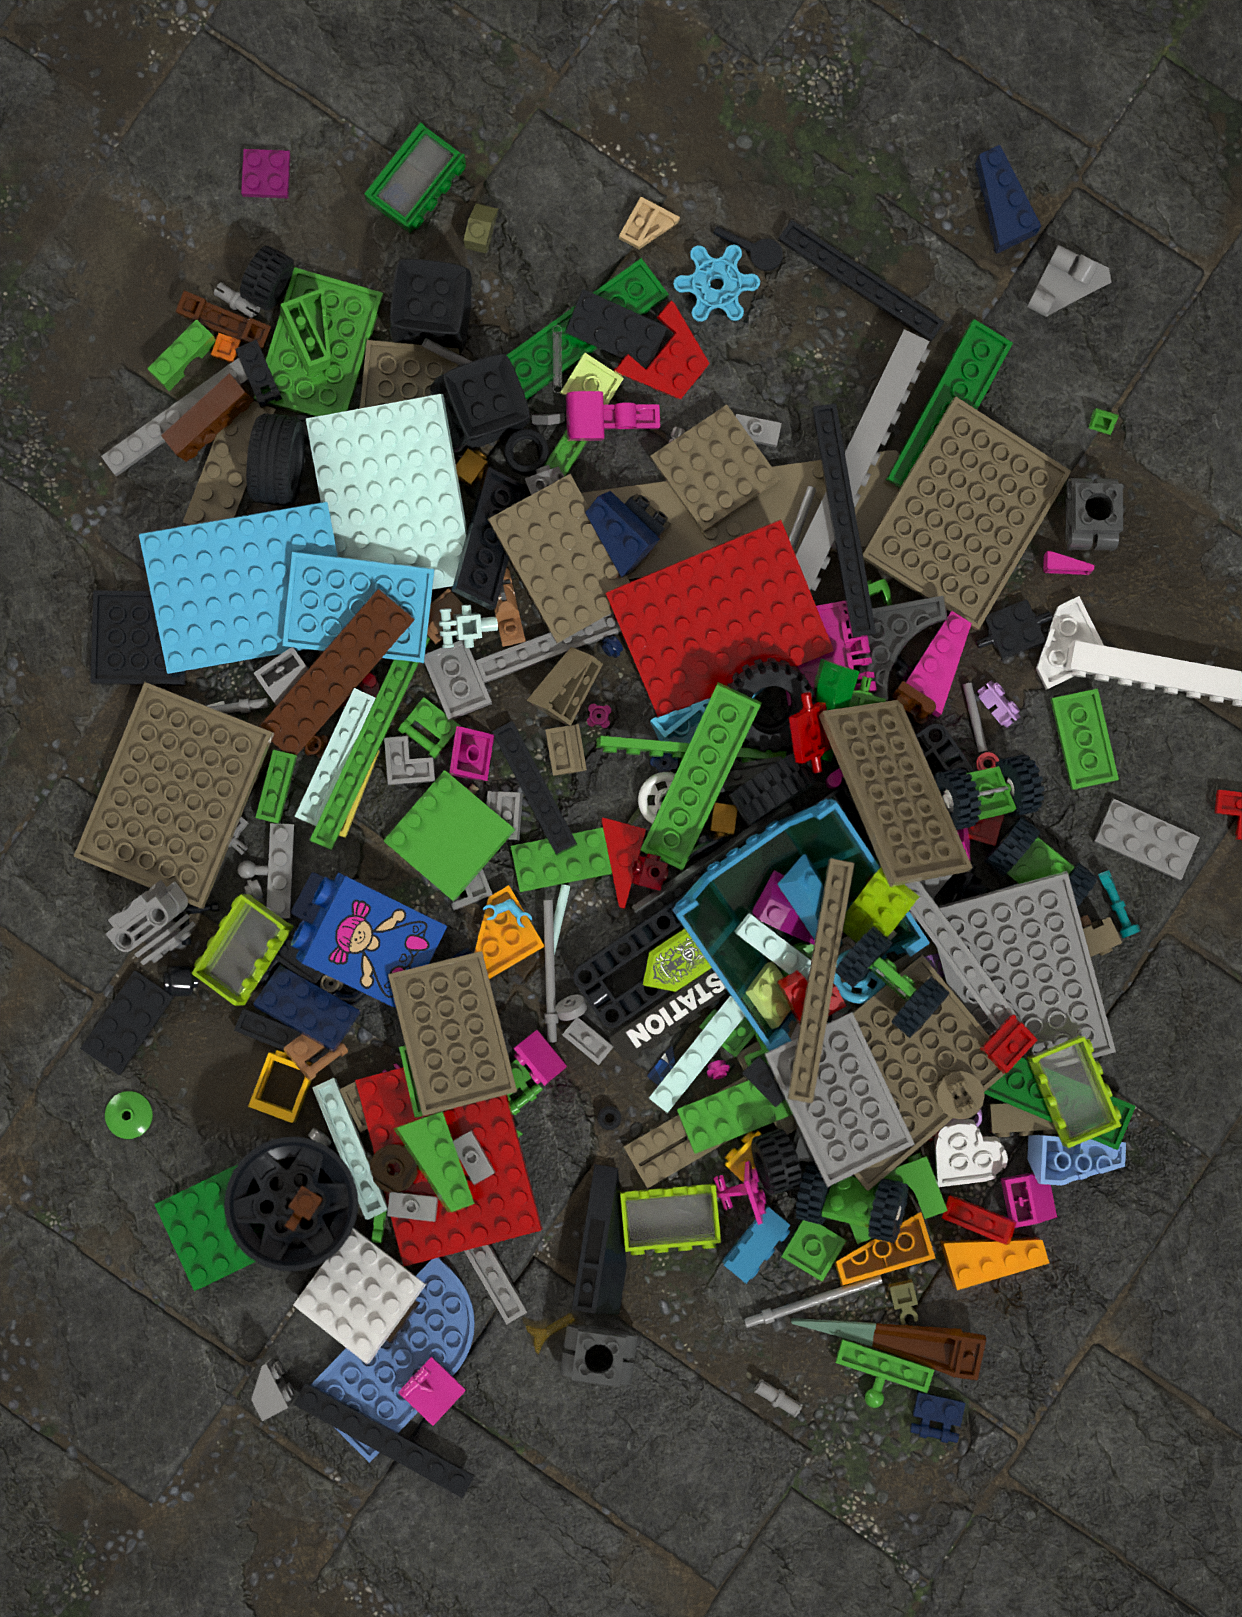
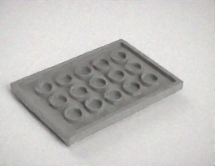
[764,1012,914,1187]

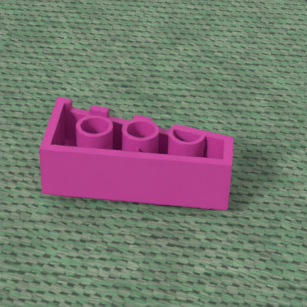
[906,611,972,717]

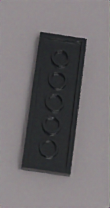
[451,467,527,610]

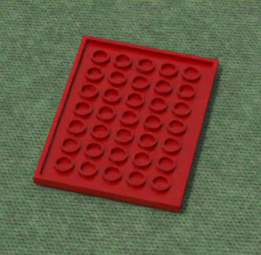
[606,519,834,717]
[355,1067,543,1266]

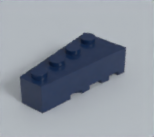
[975,145,1041,254]

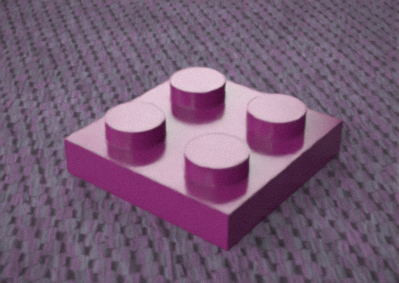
[241,149,291,199]

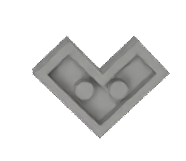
[384,736,435,785]

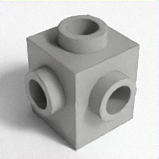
[525,465,564,495]

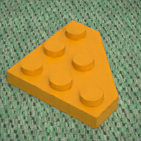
[474,885,545,979]

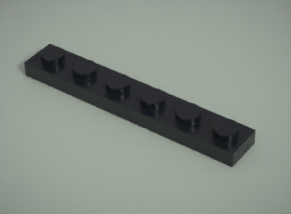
[492,721,577,856]

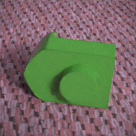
[867,579,891,606]

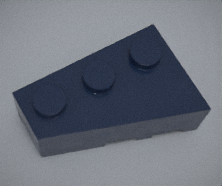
[585,491,660,578]

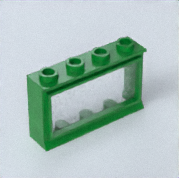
[364,122,466,234]

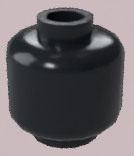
[163,966,198,997]

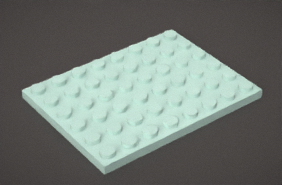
[306,394,467,589]

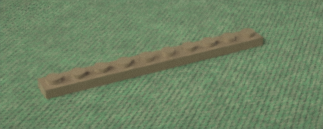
[787,859,854,1104]

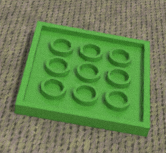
[384,770,515,901]

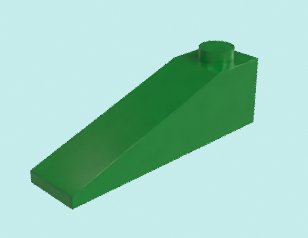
[814,659,860,762]

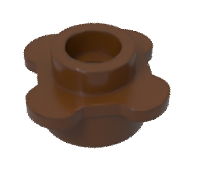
[305,734,329,758]

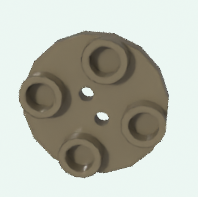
[936,1071,985,1120]

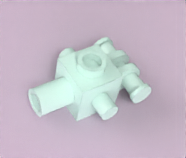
[439,605,498,648]

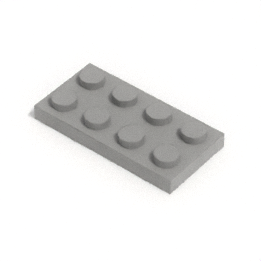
[1093,799,1200,880]

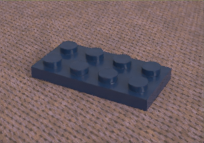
[253,965,360,1052]

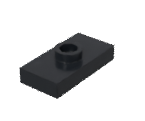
[742,1056,785,1108]

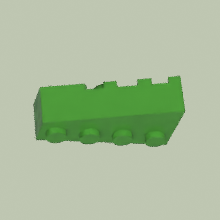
[394,1111,474,1212]

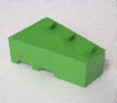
[280,288,331,376]

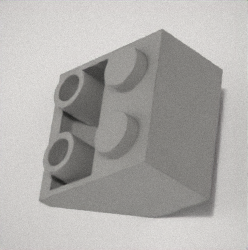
[254,647,309,706]
[251,1357,295,1421]

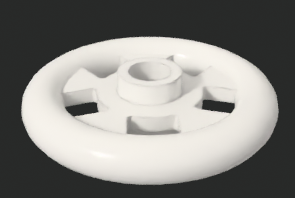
[638,772,676,824]

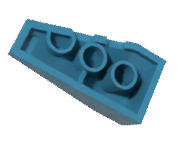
[778,854,843,947]

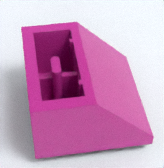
[514,1030,567,1086]
[1001,1172,1057,1228]

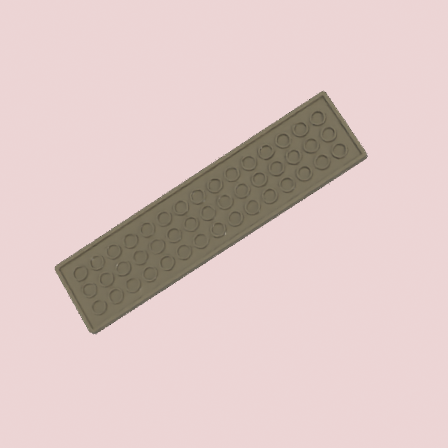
[581,450,900,581]

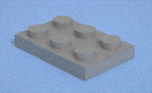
[424,640,492,721]

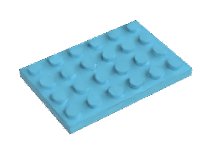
[283,551,435,663]

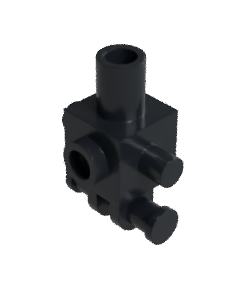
[938,864,991,902]

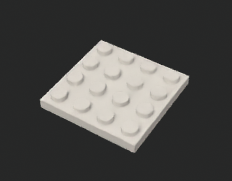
[293,1227,426,1364]

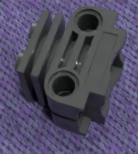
[1065,478,1123,551]
[560,1323,638,1387]

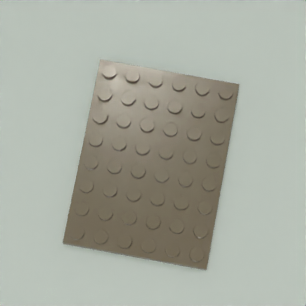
[862,397,1071,630]
[74,682,274,909]
[774,955,1014,1191]

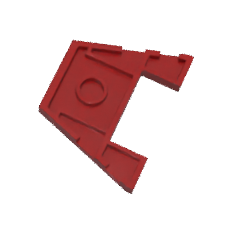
[614,300,710,400]

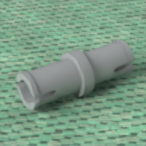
[214,282,260,319]
[754,1379,803,1417]

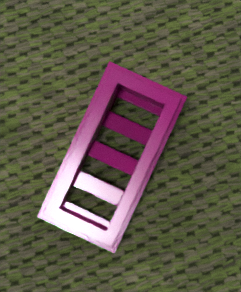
[1043,551,1094,575]

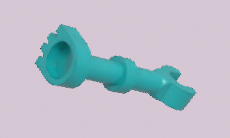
[1098,870,1141,939]

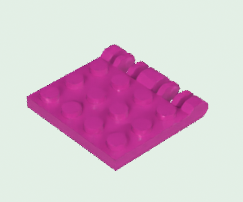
[786,601,877,706]

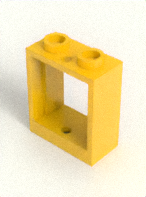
[248,1050,312,1123]

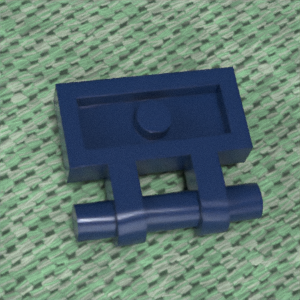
[910,1391,965,1443]

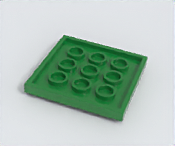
[154,1164,266,1291]

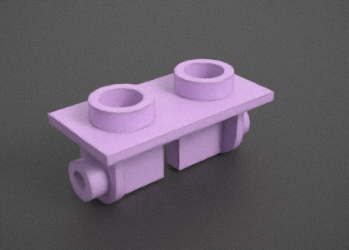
[977,680,1021,728]

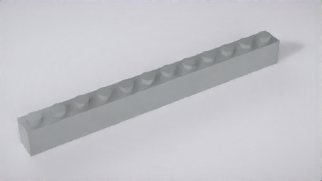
[796,330,930,591]

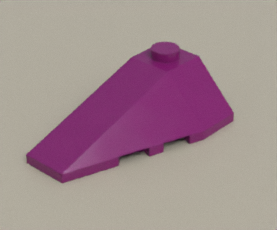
[752,870,844,945]

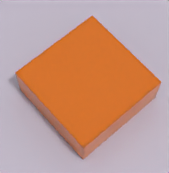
[211,333,242,363]

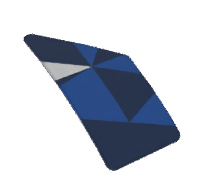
[647,1046,675,1086]

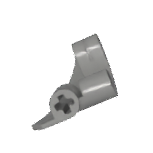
[1027,245,1111,317]

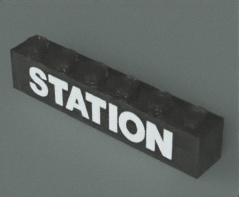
[608,958,742,1063]

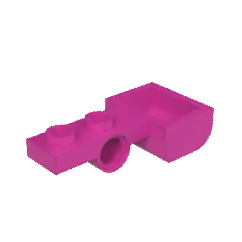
[566,391,660,441]

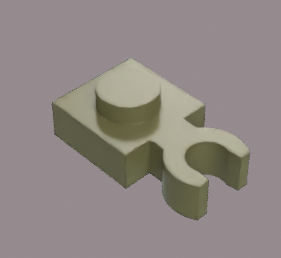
[888,1279,918,1325]

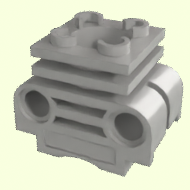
[106,880,196,965]

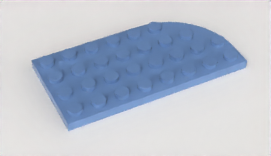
[312,1257,475,1463]

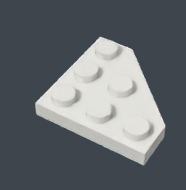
[1036,596,1104,690]

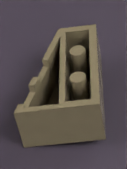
[527,647,603,726]

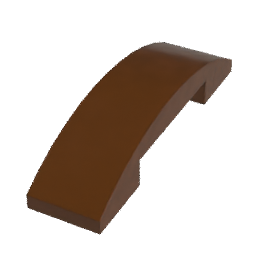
[175,291,271,349]

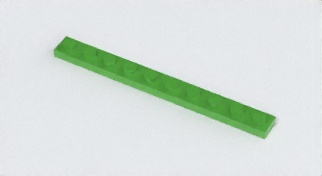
[310,637,430,851]

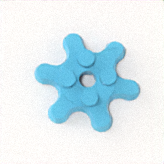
[674,245,760,322]

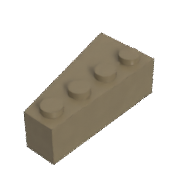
[1083,917,1122,957]

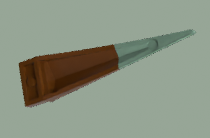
[791,1318,986,1381]

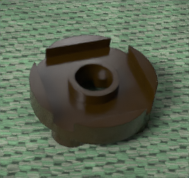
[370,1144,419,1193]

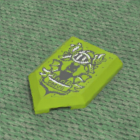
[643,928,711,992]

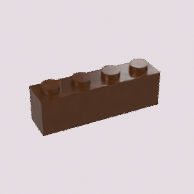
[161,373,254,462]

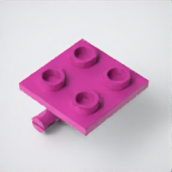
[714,1161,766,1225]
[398,1356,466,1426]

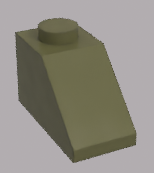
[464,204,498,254]

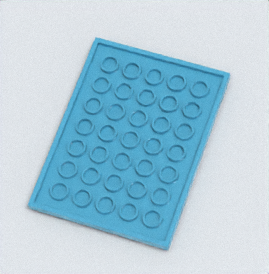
[139,501,338,674]

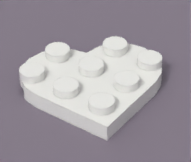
[934,1119,1008,1187]

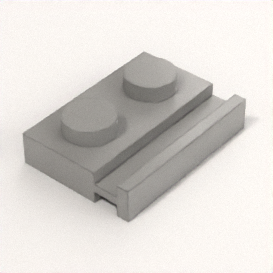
[487,791,523,840]

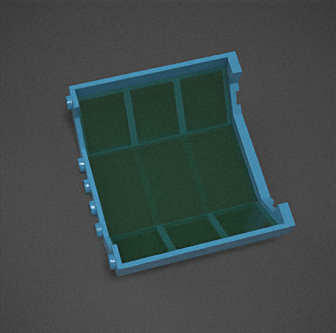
[672,799,930,1051]

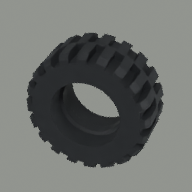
[727,658,816,753]

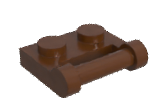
[890,681,936,725]

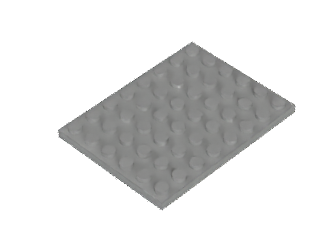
[937,871,1116,1069]

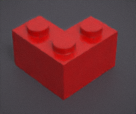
[777,970,846,1024]

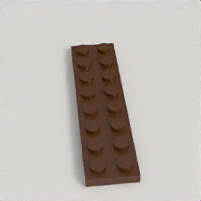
[258,588,415,756]

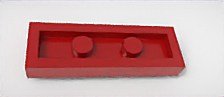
[942,1195,1017,1245]

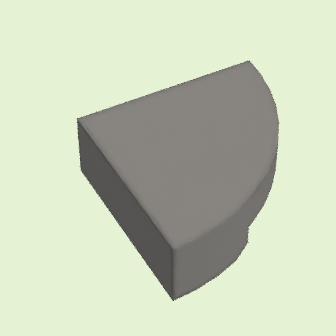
[532,413,565,425]

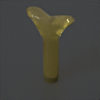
[526,1313,576,1354]

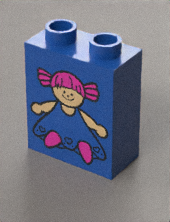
[291,873,447,1008]

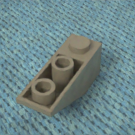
[987,1103,1057,1137]

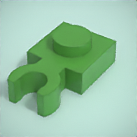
[370,1201,388,1243]

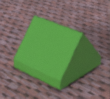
[1089,408,1119,435]

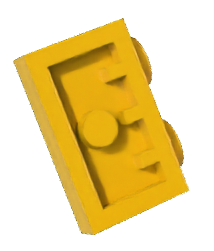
[724,1130,762,1183]

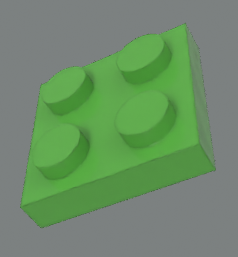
[781,1220,847,1281]

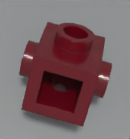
[632,853,668,891]

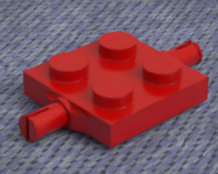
[789,692,832,773]

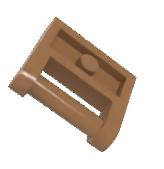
[284,1034,348,1081]

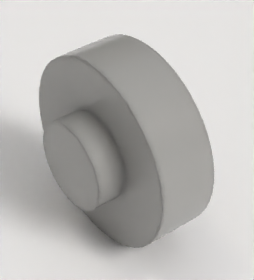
[555,995,587,1021]

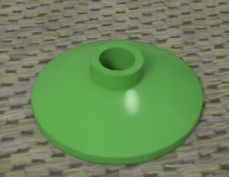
[105,1091,153,1139]

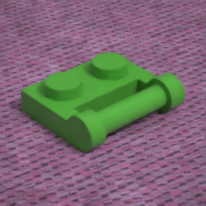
[398,697,461,759]

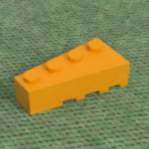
[834,1212,935,1286]
[940,1237,1049,1290]

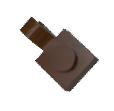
[285,1186,322,1231]

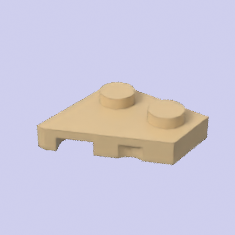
[619,197,680,249]

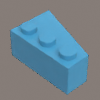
[722,1205,790,1284]

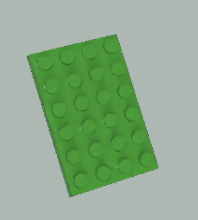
[254,268,384,417]

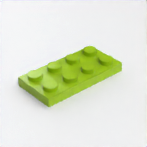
[842,867,920,943]

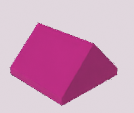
[449,726,494,781]

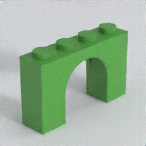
[850,1152,948,1244]

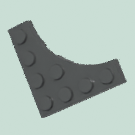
[858,596,948,702]

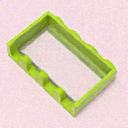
[191,894,294,1006]
[1027,1035,1121,1148]
[620,1184,721,1255]

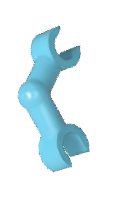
[483,899,532,928]

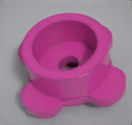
[587,704,611,728]
[707,1060,730,1080]

